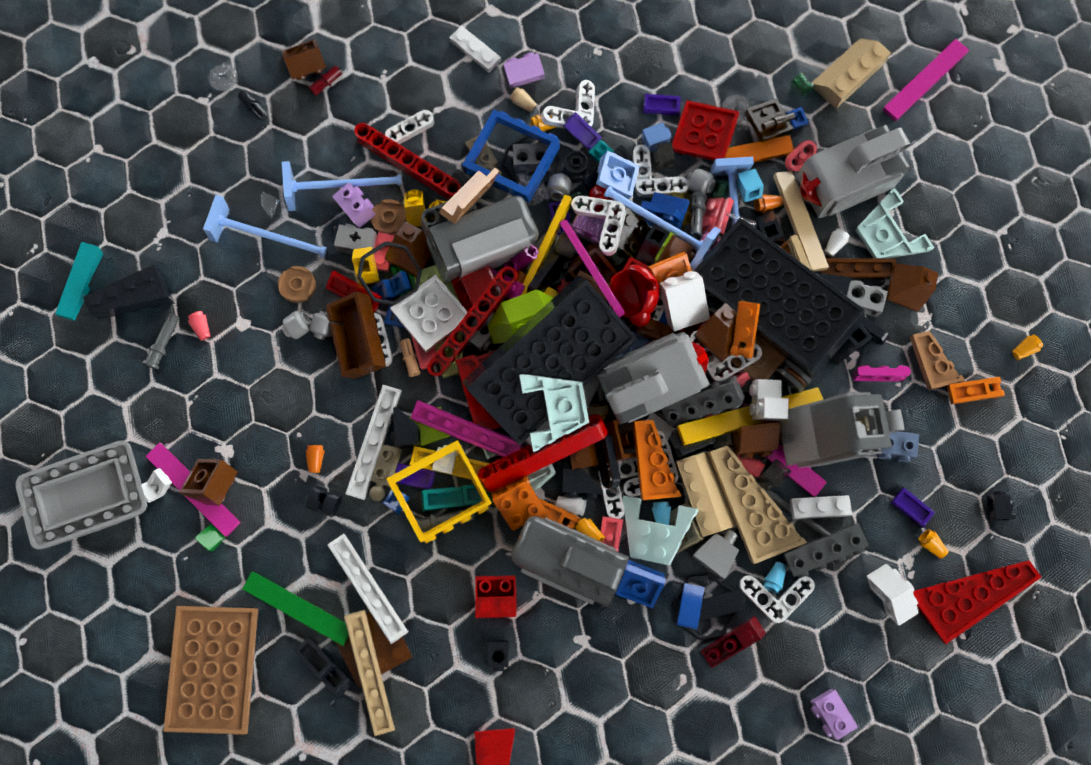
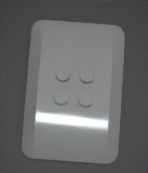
[16,440,147,549]

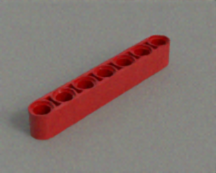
[354,123,461,200]
[427,266,519,376]
[477,414,608,492]

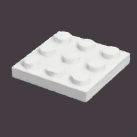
[390,274,471,353]

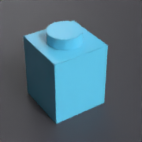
[737,169,764,202]

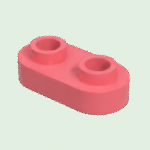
[785,140,817,172]

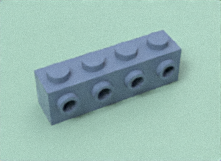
[866,431,919,462]

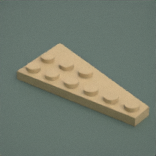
[708,445,807,564]

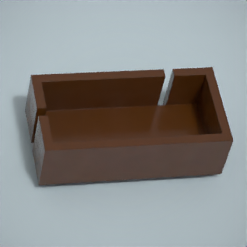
[326,292,386,379]

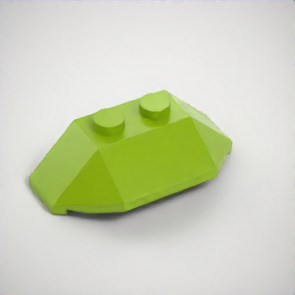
[487,289,554,344]

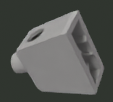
[691,529,739,580]

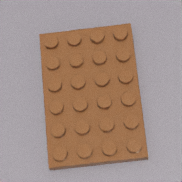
[163,606,258,734]

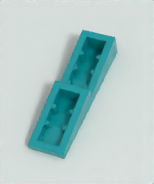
[55,242,103,321]
[421,485,494,512]

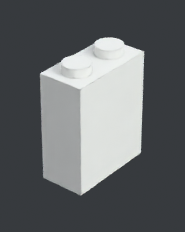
[659,271,710,331]

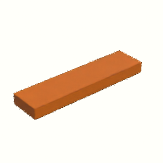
[726,135,794,162]

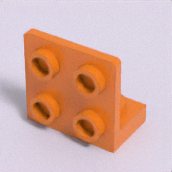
[491,476,546,531]

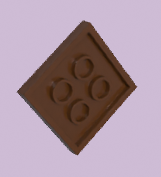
[336,612,413,687]

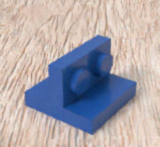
[641,192,690,230]
[615,560,666,609]

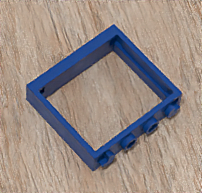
[462,110,560,203]

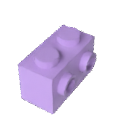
[504,52,544,89]
[332,182,376,228]
[810,689,858,740]

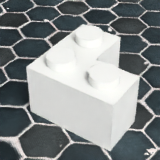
[749,379,788,421]
[867,564,919,626]

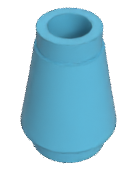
[652,501,671,525]
[763,562,787,594]

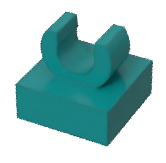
[588,139,614,164]

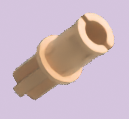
[400,339,421,377]

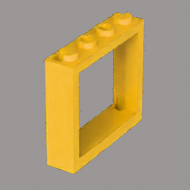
[386,440,492,543]

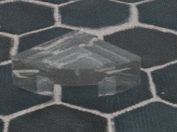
[261,192,280,217]

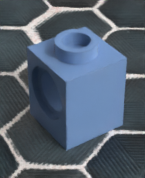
[641,122,671,152]

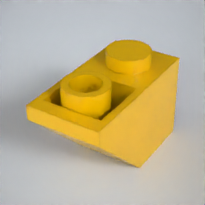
[404,190,427,227]
[352,247,380,285]

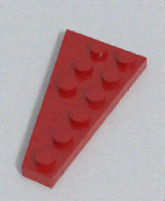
[913,560,1042,644]

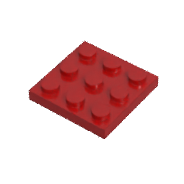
[671,100,740,161]

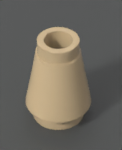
[510,87,537,113]

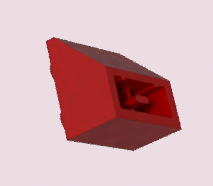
[451,266,501,312]
[475,576,517,618]

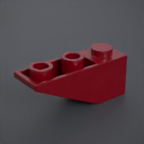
[701,616,766,668]

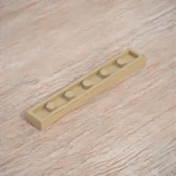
[773,171,829,272]
[344,610,395,736]

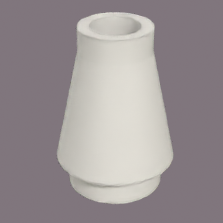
[824,228,850,257]
[556,496,586,516]

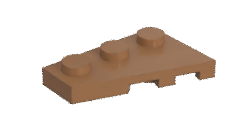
[909,331,966,391]

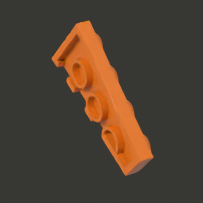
[648,252,699,327]
[632,420,681,501]

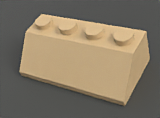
[810,39,891,109]
[675,451,737,537]

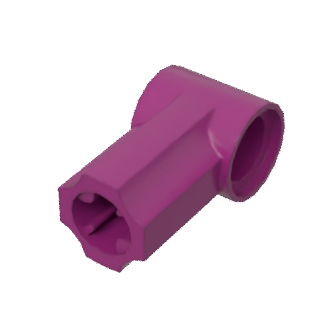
[503,244,539,274]

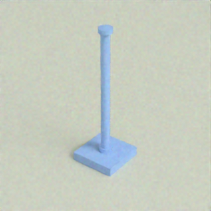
[710,157,754,226]
[282,161,402,211]
[604,186,721,271]
[203,195,327,258]

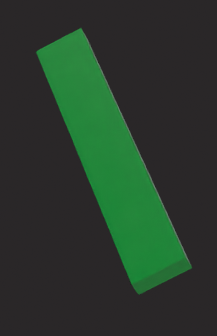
[242,571,349,646]

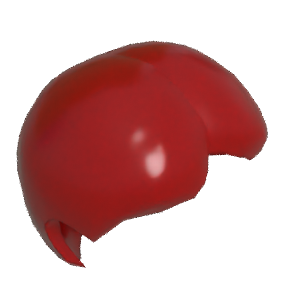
[609,264,660,327]

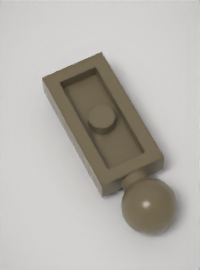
[465,135,502,176]
[369,444,402,501]

